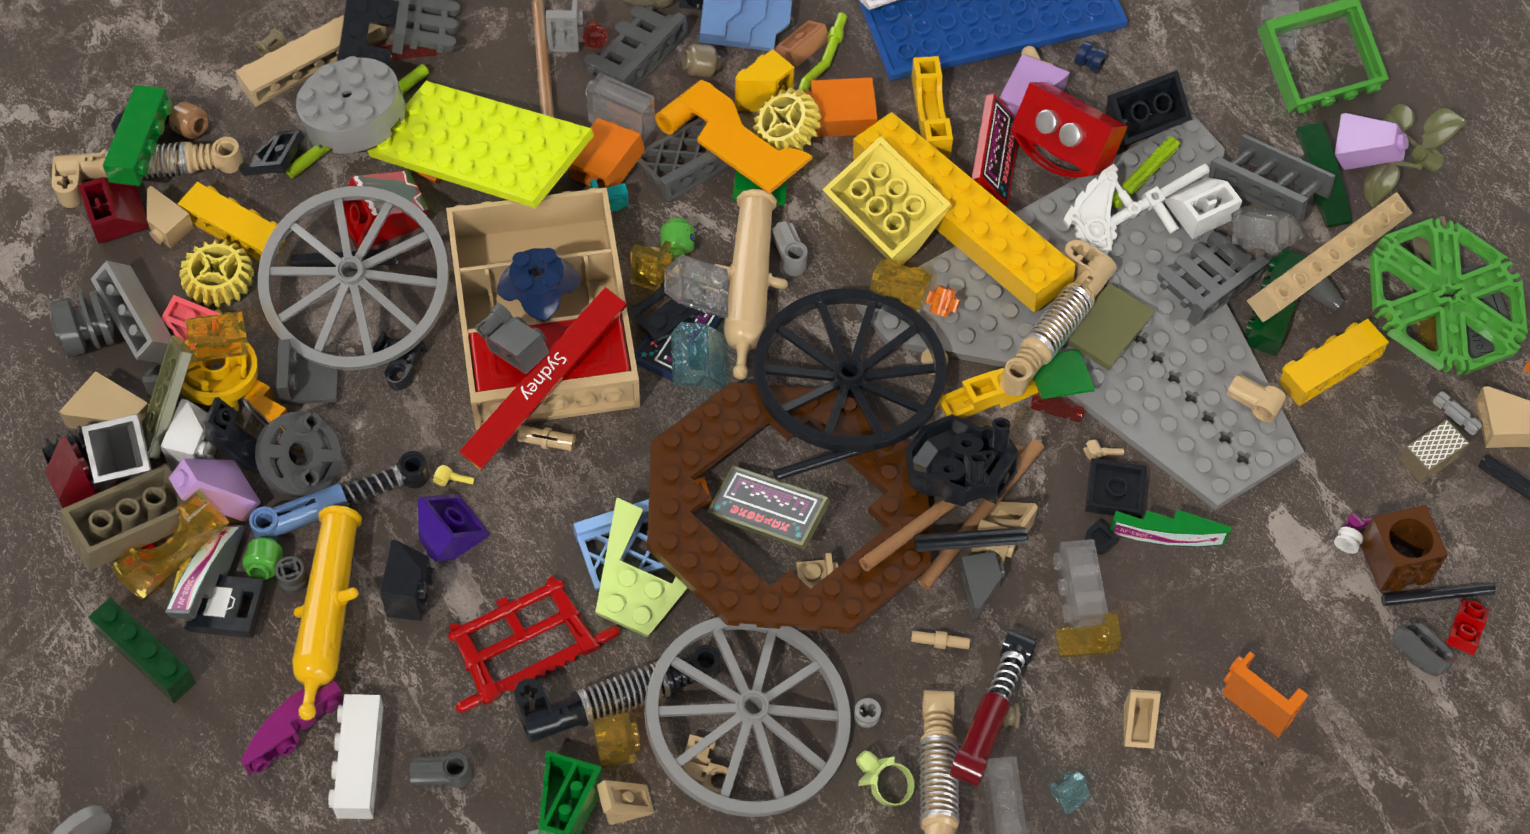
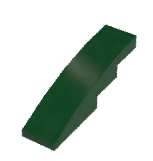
[1296,122,1352,228]

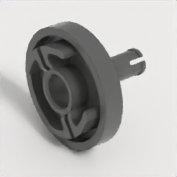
[255,411,341,497]

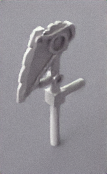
[1063,164,1210,255]

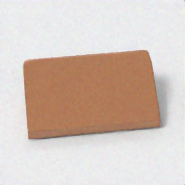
[774,20,829,67]

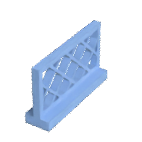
[573,499,666,591]

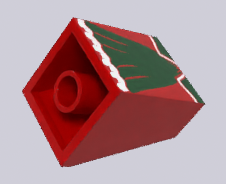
[343,170,430,251]

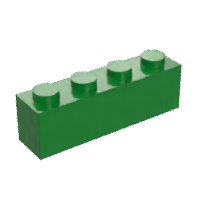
[103,85,172,186]

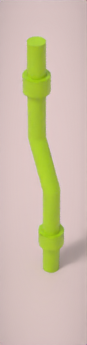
[786,13,848,125]

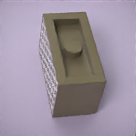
[1399,419,1470,484]

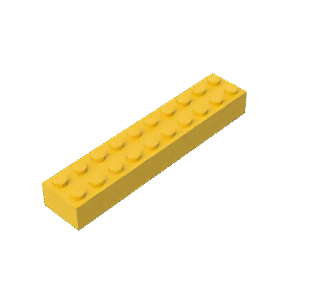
[853,112,1076,313]

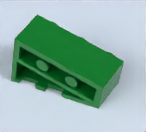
[538,751,602,834]

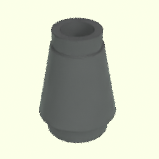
[1308,277,1345,313]

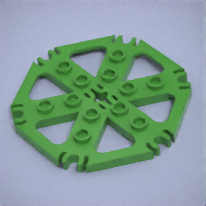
[1369,218,1528,375]

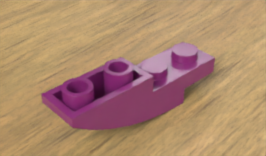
[241,681,344,776]

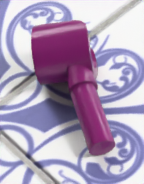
[1344,512,1382,532]

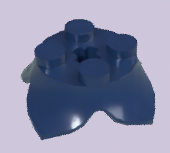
[497,248,581,322]

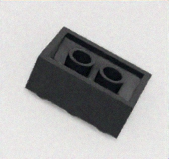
[1106,70,1192,145]

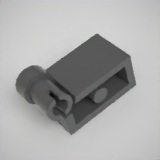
[475,303,550,374]

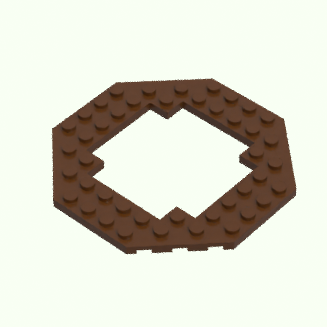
[647,382,931,633]

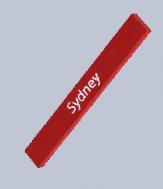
[459,287,627,471]

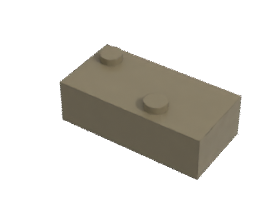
[60,464,194,572]

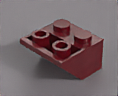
[78,177,150,244]
[45,436,101,508]

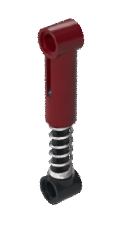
[950,629,1037,787]

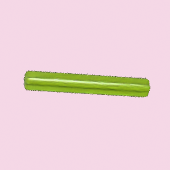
[1111,136,1180,209]

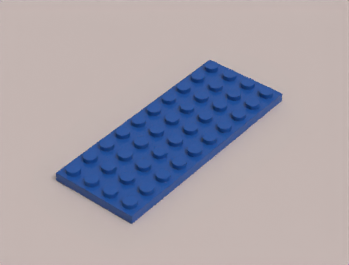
[859,0,1128,81]

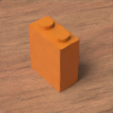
[806,77,877,137]
[567,118,645,188]

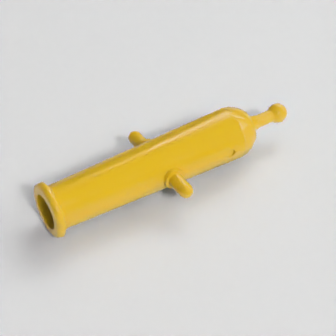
[292,505,362,721]

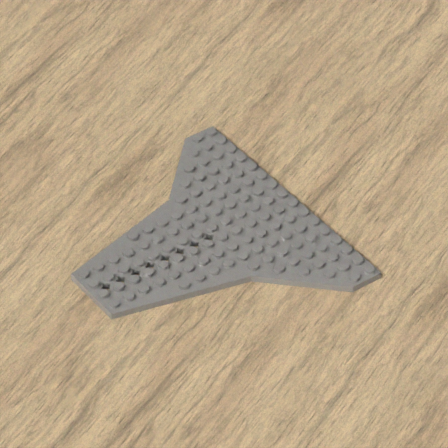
[856,114,1304,510]

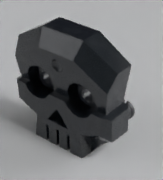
[906,414,1019,507]

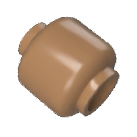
[169,102,208,139]

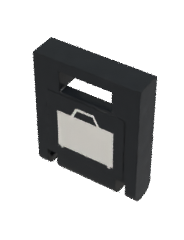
[184,575,267,638]

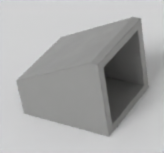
[81,414,152,483]

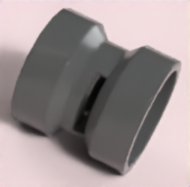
[275,556,308,594]

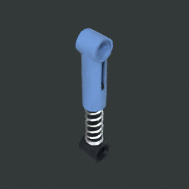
[249,451,429,541]

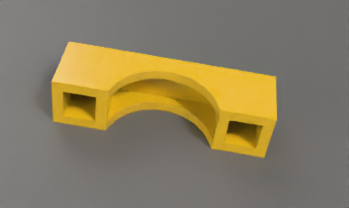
[911,56,953,158]

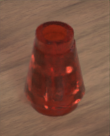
[583,20,608,49]

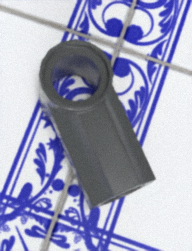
[410,753,473,788]

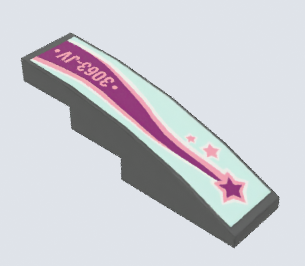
[165,525,245,619]

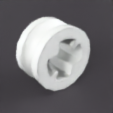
[1334,527,1363,554]

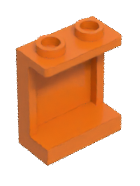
[1222,652,1309,738]

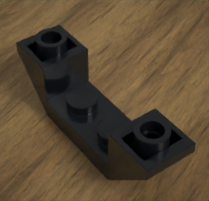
[204,397,297,478]

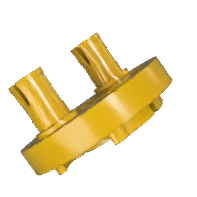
[180,331,258,411]

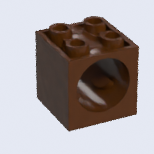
[1360,505,1448,592]

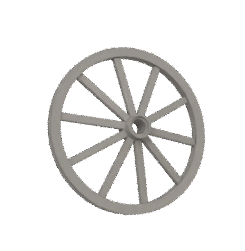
[258,186,450,370]
[644,617,850,817]

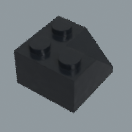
[380,540,435,621]

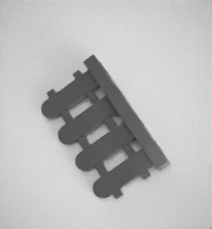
[392,0,460,54]
[584,5,689,98]
[1157,232,1269,327]

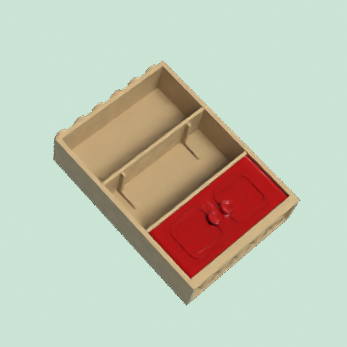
[446,187,640,430]

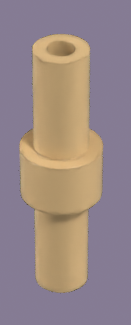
[911,630,970,650]

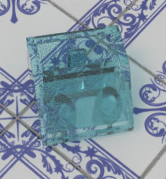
[671,322,727,389]

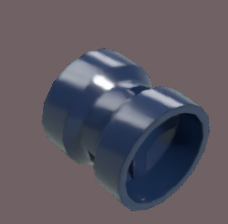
[1074,41,1109,74]

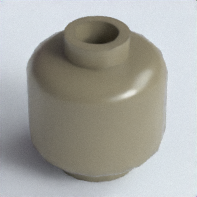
[682,44,721,78]

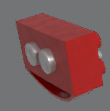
[1010,82,1128,178]

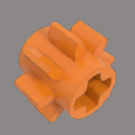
[925,285,961,317]

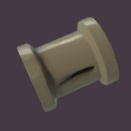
[253,28,287,58]

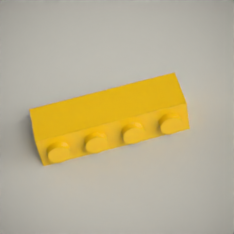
[178,182,286,262]
[1278,319,1389,406]

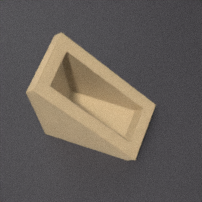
[985,502,1038,546]
[1124,689,1161,749]

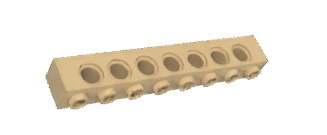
[1247,192,1412,322]

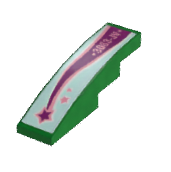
[1110,510,1232,546]

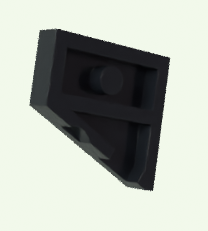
[239,129,305,176]

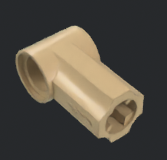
[1226,374,1287,423]

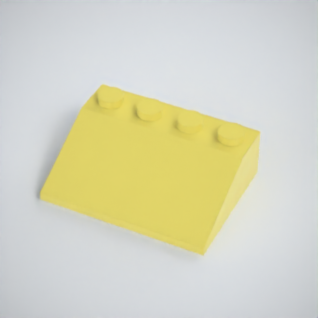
[822,136,952,270]

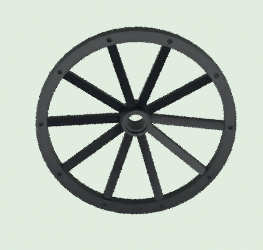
[754,289,947,452]

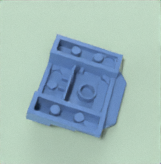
[699,0,792,51]

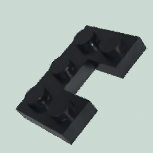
[337,0,399,66]

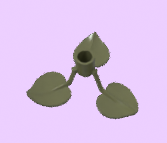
[1363,104,1467,208]

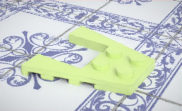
[595,498,688,638]

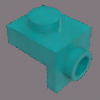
[590,178,629,211]

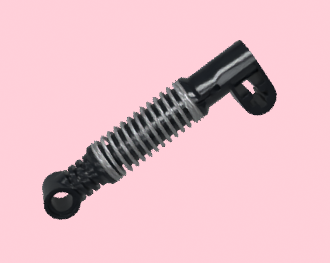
[514,645,721,743]

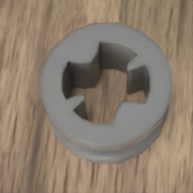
[854,698,881,728]

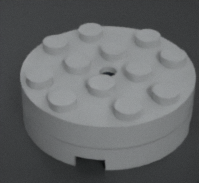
[296,56,406,154]

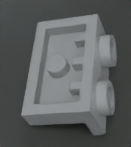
[546,0,584,52]

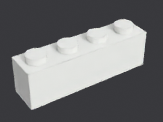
[329,694,384,819]

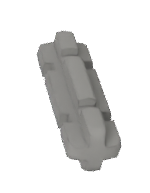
[1433,391,1483,435]

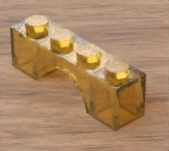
[110,489,229,600]

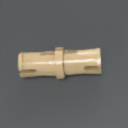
[517,425,576,452]

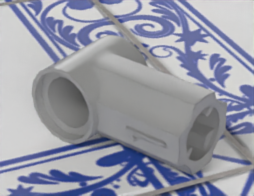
[771,221,808,276]

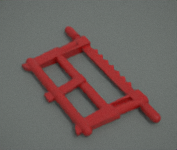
[448,575,621,713]

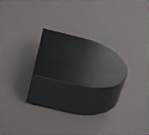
[1084,520,1120,555]

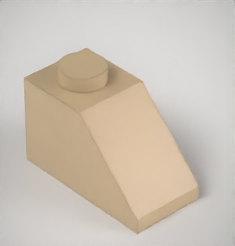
[147,186,194,249]

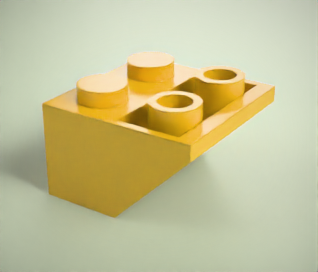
[735,49,794,112]

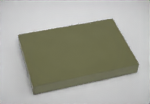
[1065,283,1155,371]

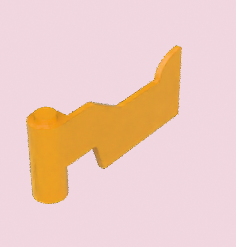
[655,80,812,194]

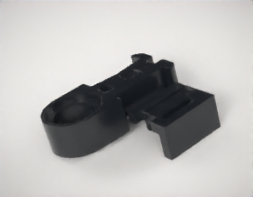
[373,331,428,391]

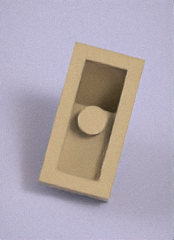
[597,780,654,824]

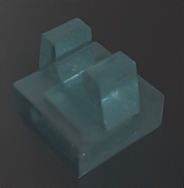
[1049,771,1091,815]

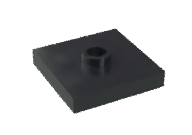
[1085,458,1147,519]

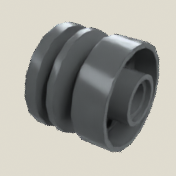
[50,289,115,358]

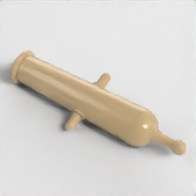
[711,189,788,380]

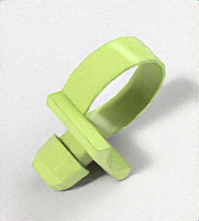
[856,751,915,806]

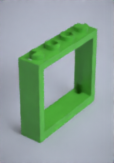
[1258,0,1389,114]

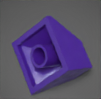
[418,494,490,562]

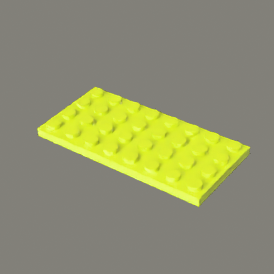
[367,81,594,209]

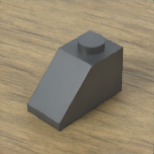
[959,551,1005,620]

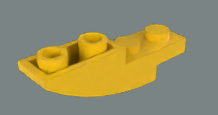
[939,368,1039,419]

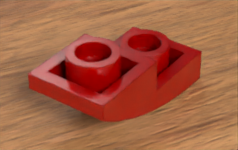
[1446,598,1489,656]

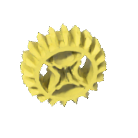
[753,88,822,151]
[179,239,254,309]

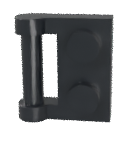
[627,279,698,345]

